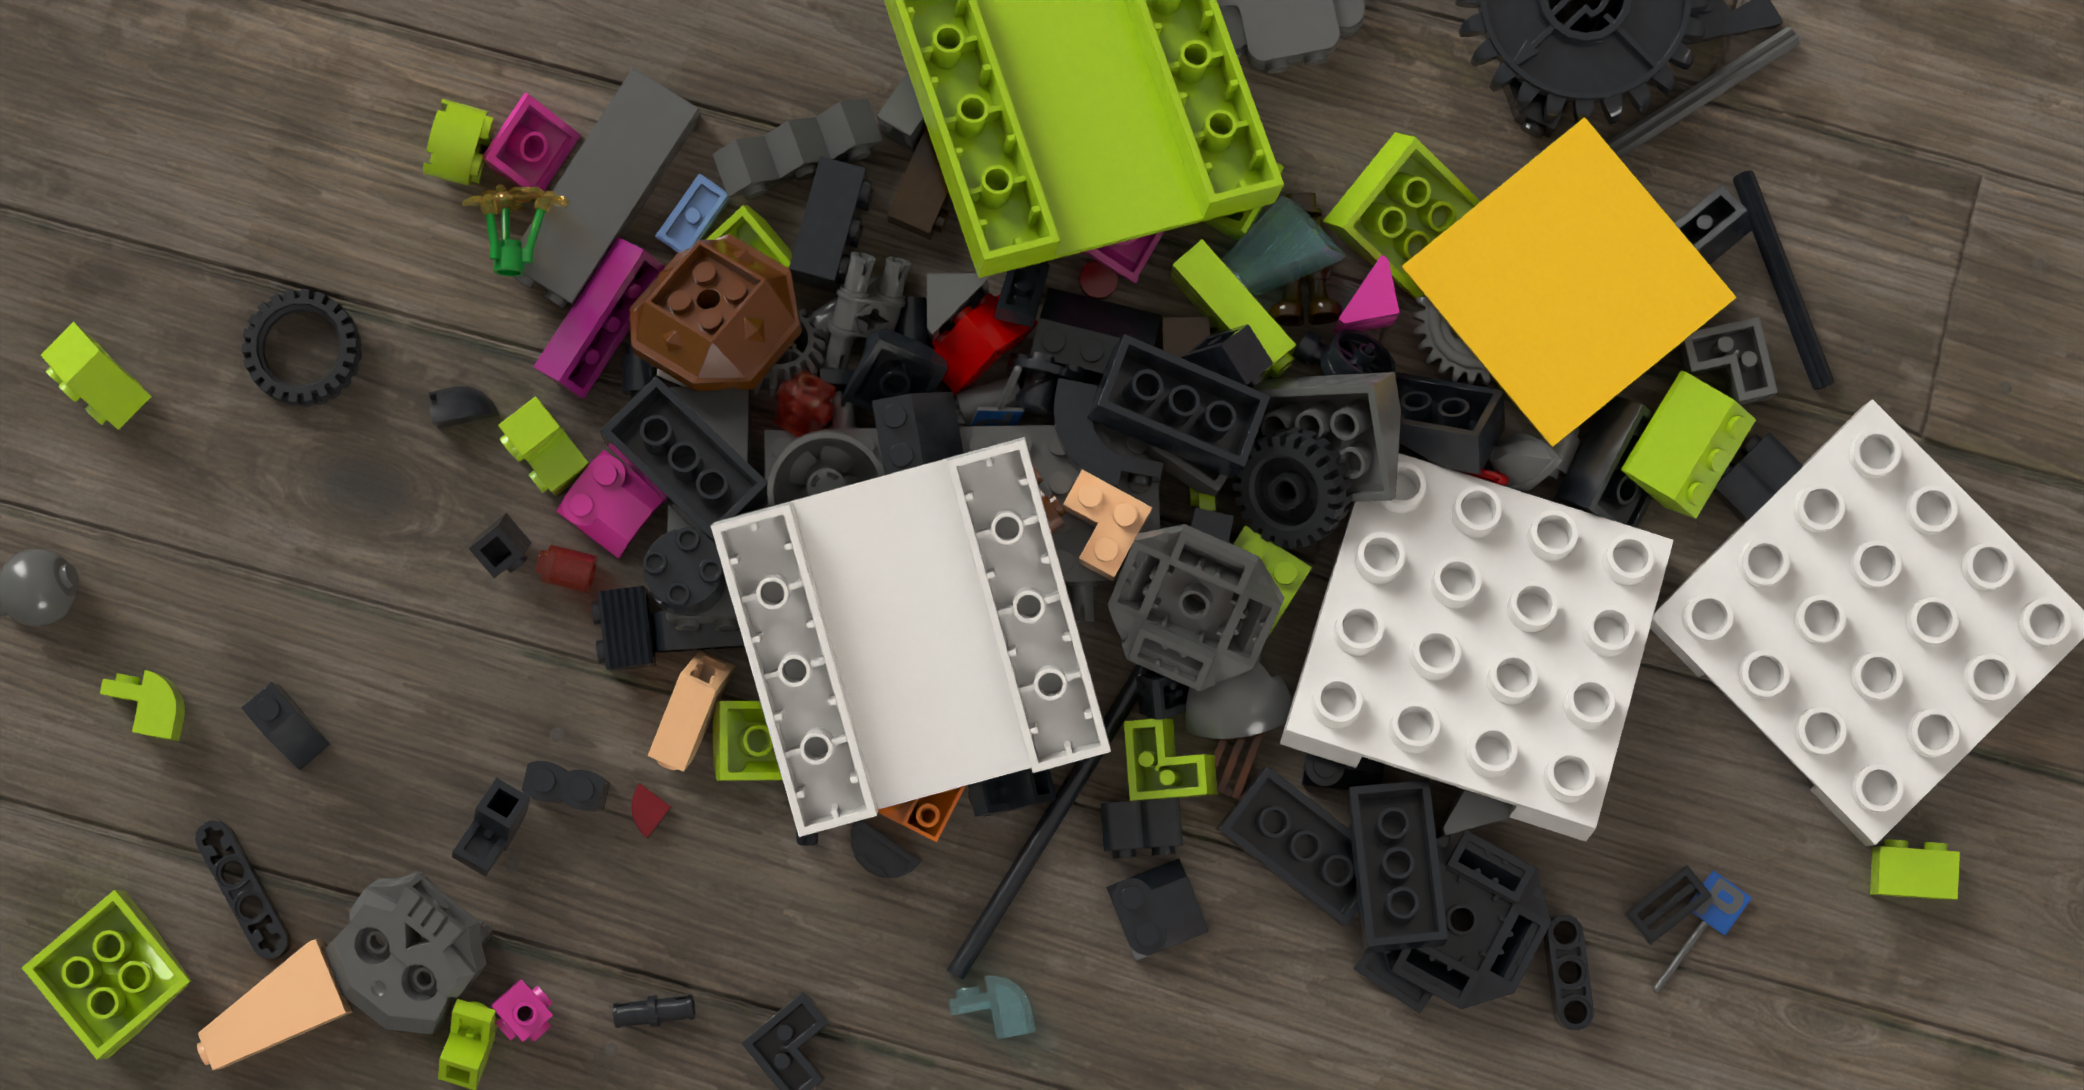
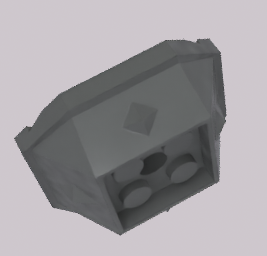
[1107,524,1285,691]

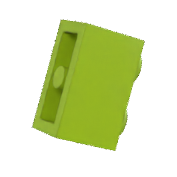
[1870,839,1960,900]

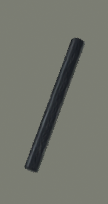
[1733,170,1834,390]

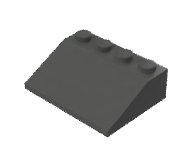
[1252,372,1401,502]

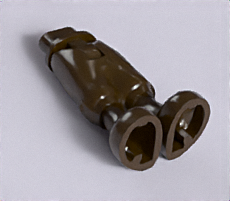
[1269,192,1342,326]

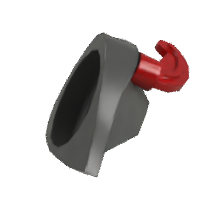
[1456,433,1563,493]

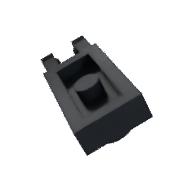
[994,261,1050,328]

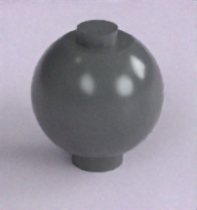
[0,548,79,627]

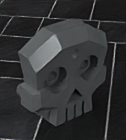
[325,871,492,1034]

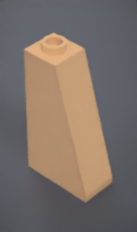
[197,939,352,1070]

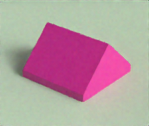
[483,93,581,199]
[1333,255,1400,335]

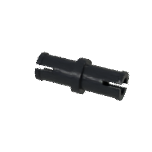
[613,994,696,1028]

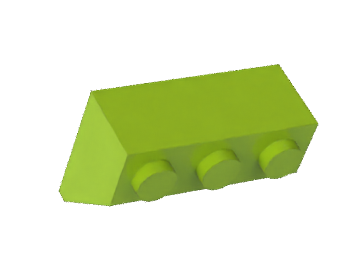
[1621,370,1756,519]

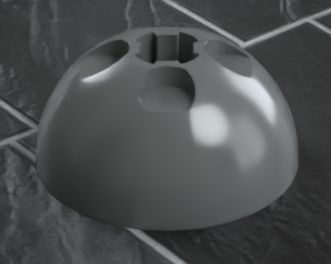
[767,431,884,507]

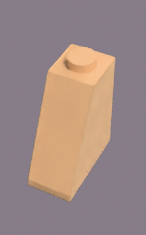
[648,650,735,772]

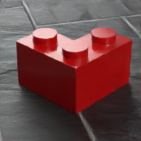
[932,293,1038,395]

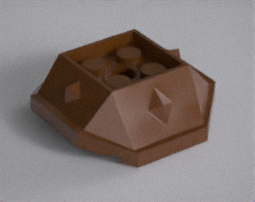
[629,234,802,391]

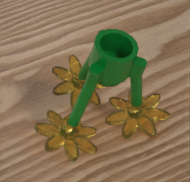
[462,184,570,277]

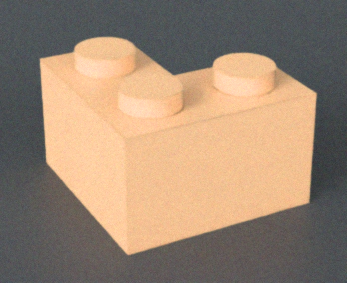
[1063,470,1152,582]

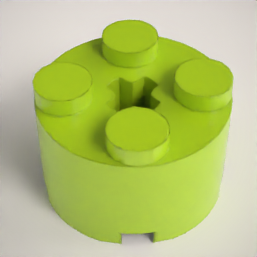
[423,99,495,186]

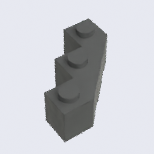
[712,98,883,200]

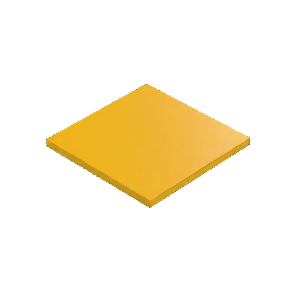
[1402,117,1737,448]

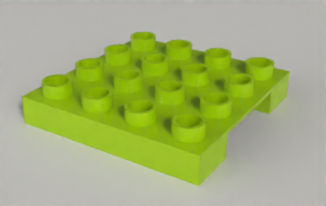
[884,0,1284,278]

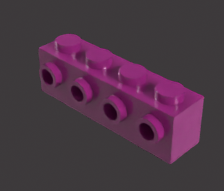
[533,237,666,399]

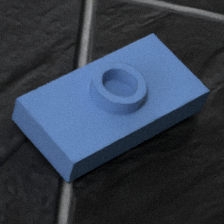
[655,173,732,253]

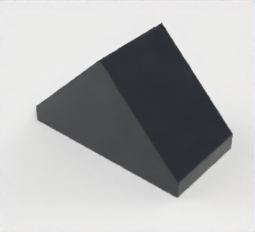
[1136,672,1190,720]

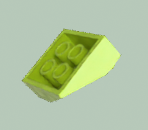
[22,890,191,1060]

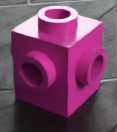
[490,979,553,1042]

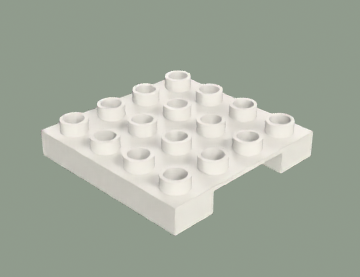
[1650,399,2084,846]
[711,437,1111,837]
[1280,453,1673,842]

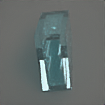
[1221,196,1346,295]

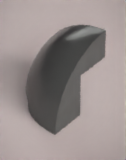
[1185,652,1293,739]

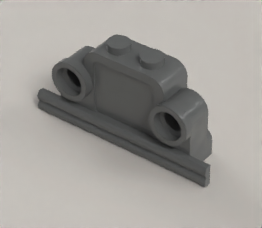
[1217,0,1365,74]

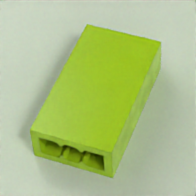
[1170,239,1296,378]

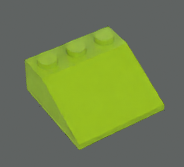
[1323,132,1481,300]

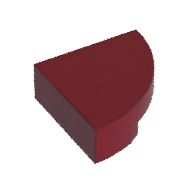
[631,783,672,839]

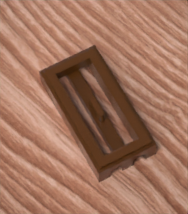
[1214,732,1265,800]

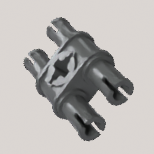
[823,252,911,370]

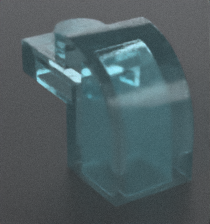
[949,976,1036,1039]

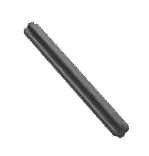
[1606,27,1799,158]

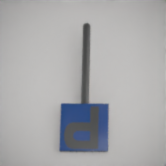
[969,366,1024,427]
[1653,870,1752,993]

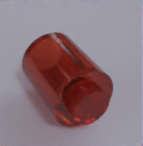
[536,544,598,593]

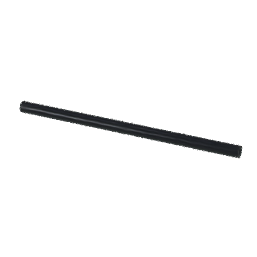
[947,664,1154,980]

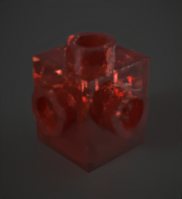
[774,369,836,437]

